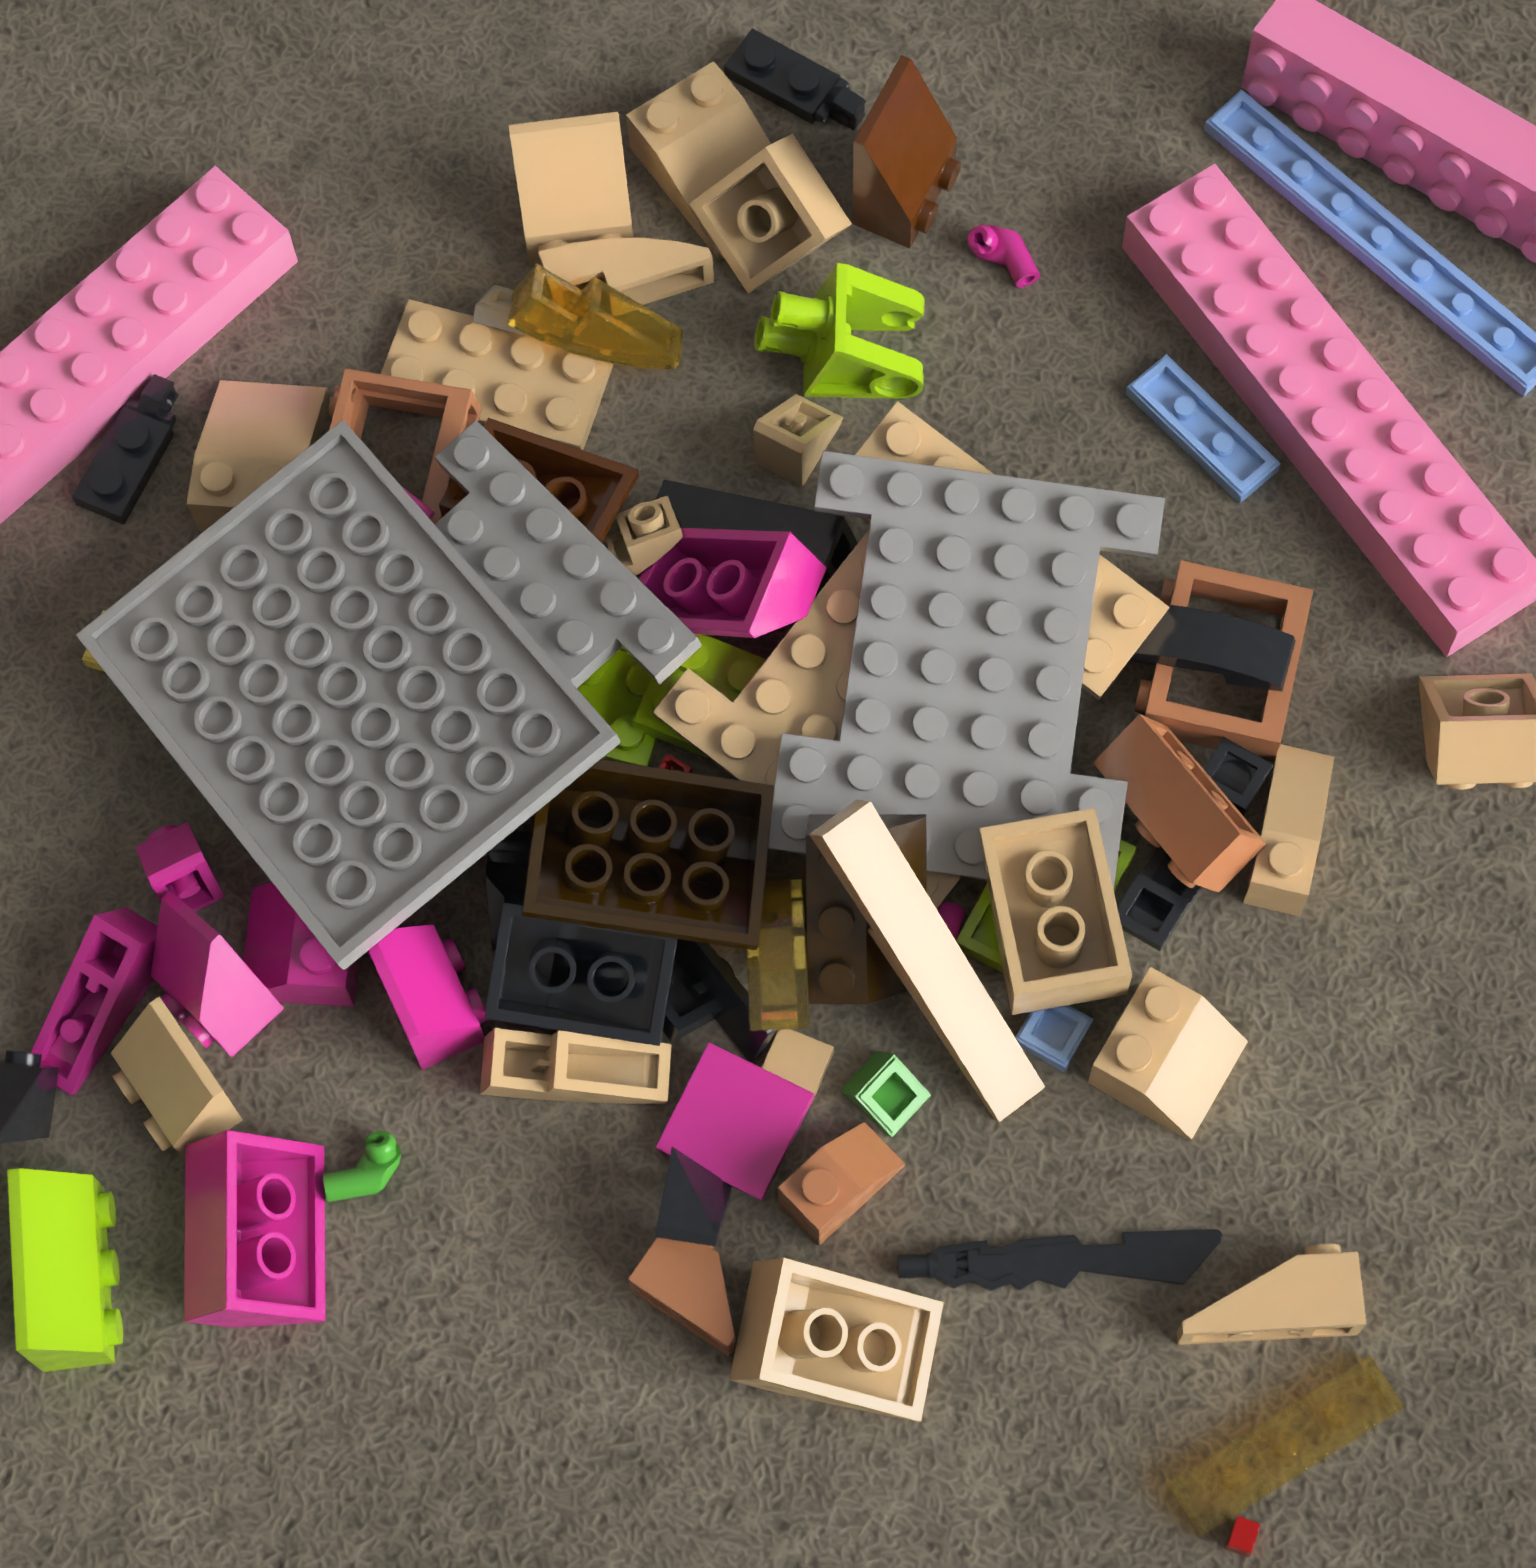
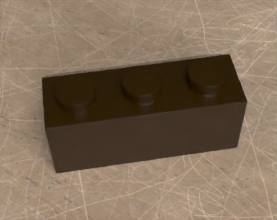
[806,814,927,1004]

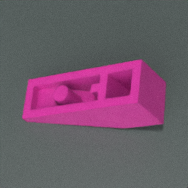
[31,907,157,1095]

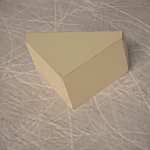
[753,394,843,487]

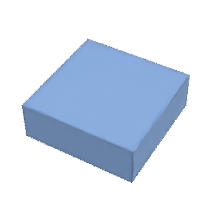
[1015,1005,1094,1072]

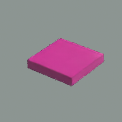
[655,1042,815,1202]

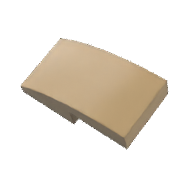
[602,495,683,576]

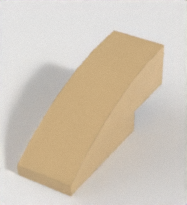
[538,238,714,314]
[480,1028,671,1104]

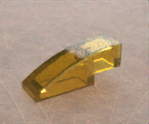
[507,263,683,370]
[747,879,810,1031]

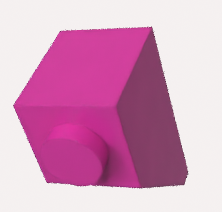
[135,822,225,912]

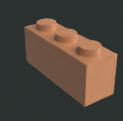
[1093,714,1266,893]

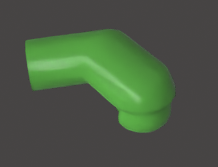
[323,1131,401,1202]

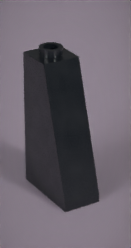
[651,480,858,599]

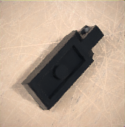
[724,28,866,131]
[72,374,179,525]

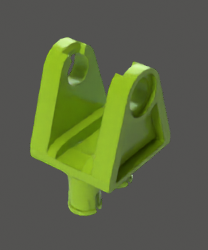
[754,263,925,399]

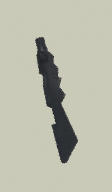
[897,1229,1223,1291]

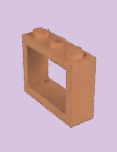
[329,368,482,524]
[1134,560,1313,762]

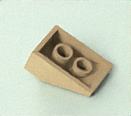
[626,61,771,260]
[509,112,633,264]
[187,380,328,531]
[979,808,1132,1015]
[729,1258,943,1422]

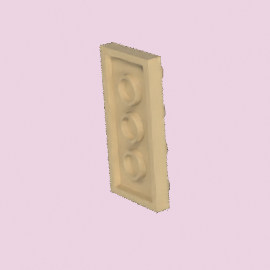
[381,299,614,450]

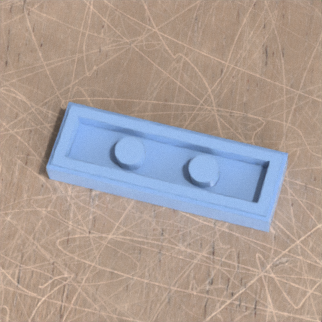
[1126,354,1281,504]

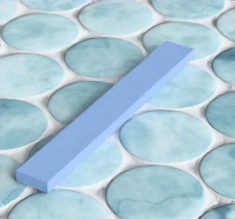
[1204,89,1536,397]

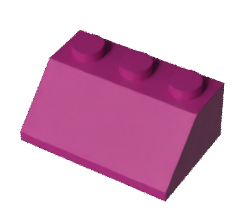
[639,528,827,638]
[184,1130,325,1328]

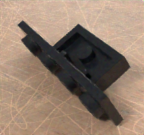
[662,939,776,1061]

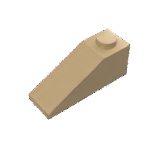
[1243,744,1334,916]
[1176,1244,1366,1345]

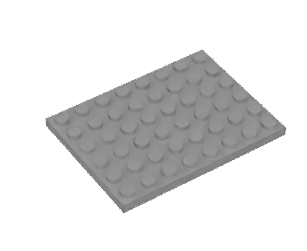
[76,420,621,970]

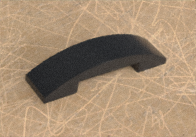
[1129,604,1296,692]
[1117,737,1273,951]

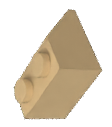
[689,133,852,294]
[1419,673,1536,790]
[1088,967,1248,1141]
[111,997,243,1160]

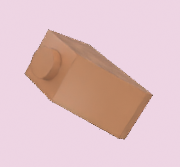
[778,1122,905,1246]
[628,1237,736,1357]

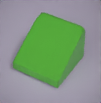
[840,1050,931,1137]

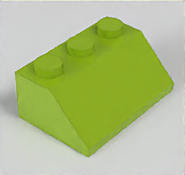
[7,1168,123,1372]

